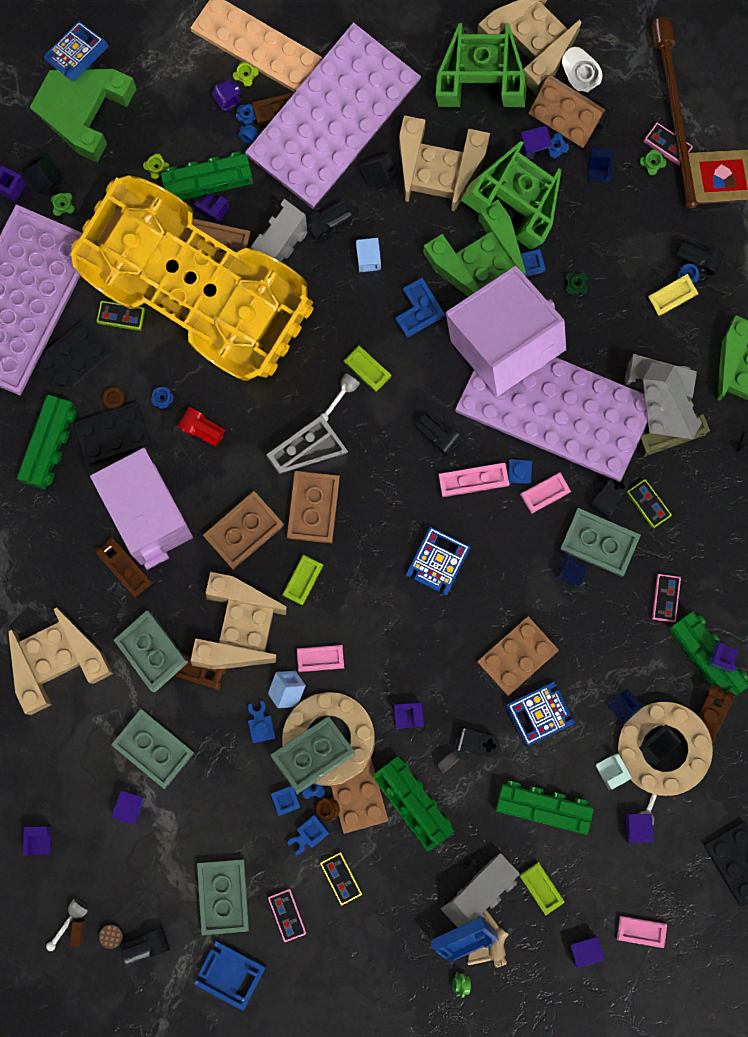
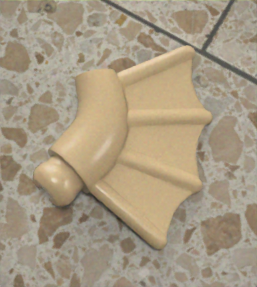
[467,910,509,968]

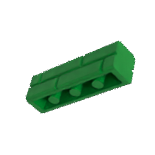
[161,152,253,200]
[16,395,77,490]
[668,611,748,702]
[372,756,455,852]
[495,780,594,835]

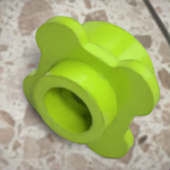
[233,62,259,87]
[143,154,170,179]

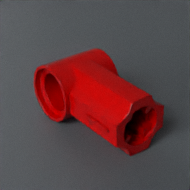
[177,407,225,447]

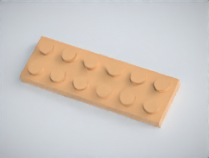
[191,0,323,92]

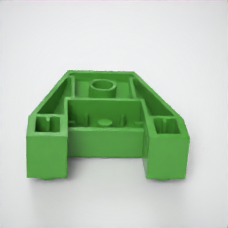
[30,69,137,163]

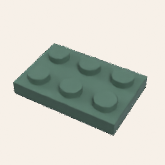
[560,508,641,577]
[114,610,188,692]
[111,709,194,789]
[271,716,355,794]
[197,859,249,935]

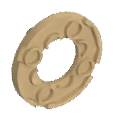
[282,692,375,786]
[618,702,713,796]

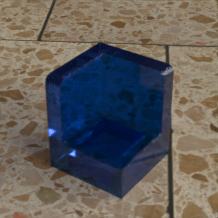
[588,148,614,183]
[557,555,588,589]
[607,689,643,723]

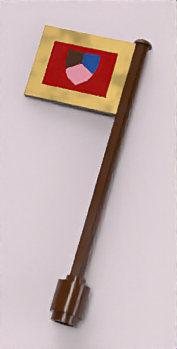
[651,17,748,209]

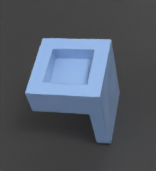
[356,238,381,272]
[268,671,306,708]

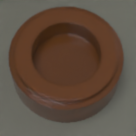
[102,387,126,410]
[316,797,340,822]

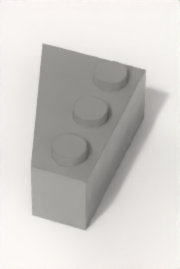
[250,199,307,261]
[624,354,697,400]
[643,363,702,439]
[266,415,348,474]
[441,853,520,927]

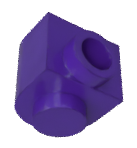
[212,80,241,111]

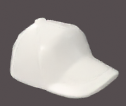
[562,47,602,92]

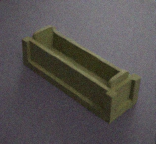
[638,413,710,457]

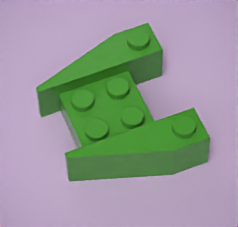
[436,23,526,107]
[461,141,561,250]
[423,200,526,297]
[717,315,748,401]

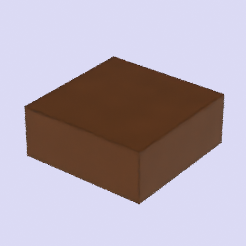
[70,920,86,947]

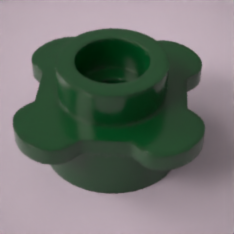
[566,273,588,294]

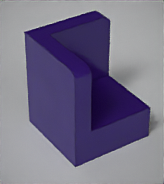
[519,126,552,160]
[194,193,230,224]
[708,642,739,673]
[394,703,424,729]
[112,791,146,825]
[625,814,654,843]
[23,826,52,856]
[571,935,605,968]

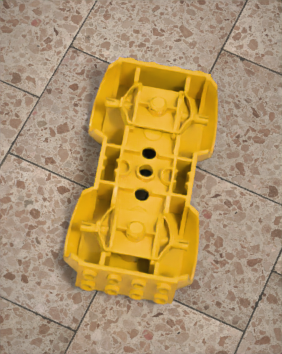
[70,175,314,381]

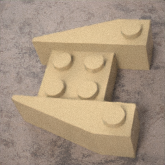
[477,0,581,95]
[399,115,490,211]
[191,572,286,669]
[8,608,113,715]

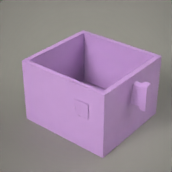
[446,266,566,396]
[90,448,193,570]

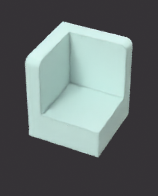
[596,754,632,790]

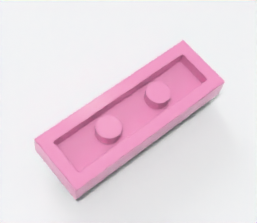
[438,463,509,497]

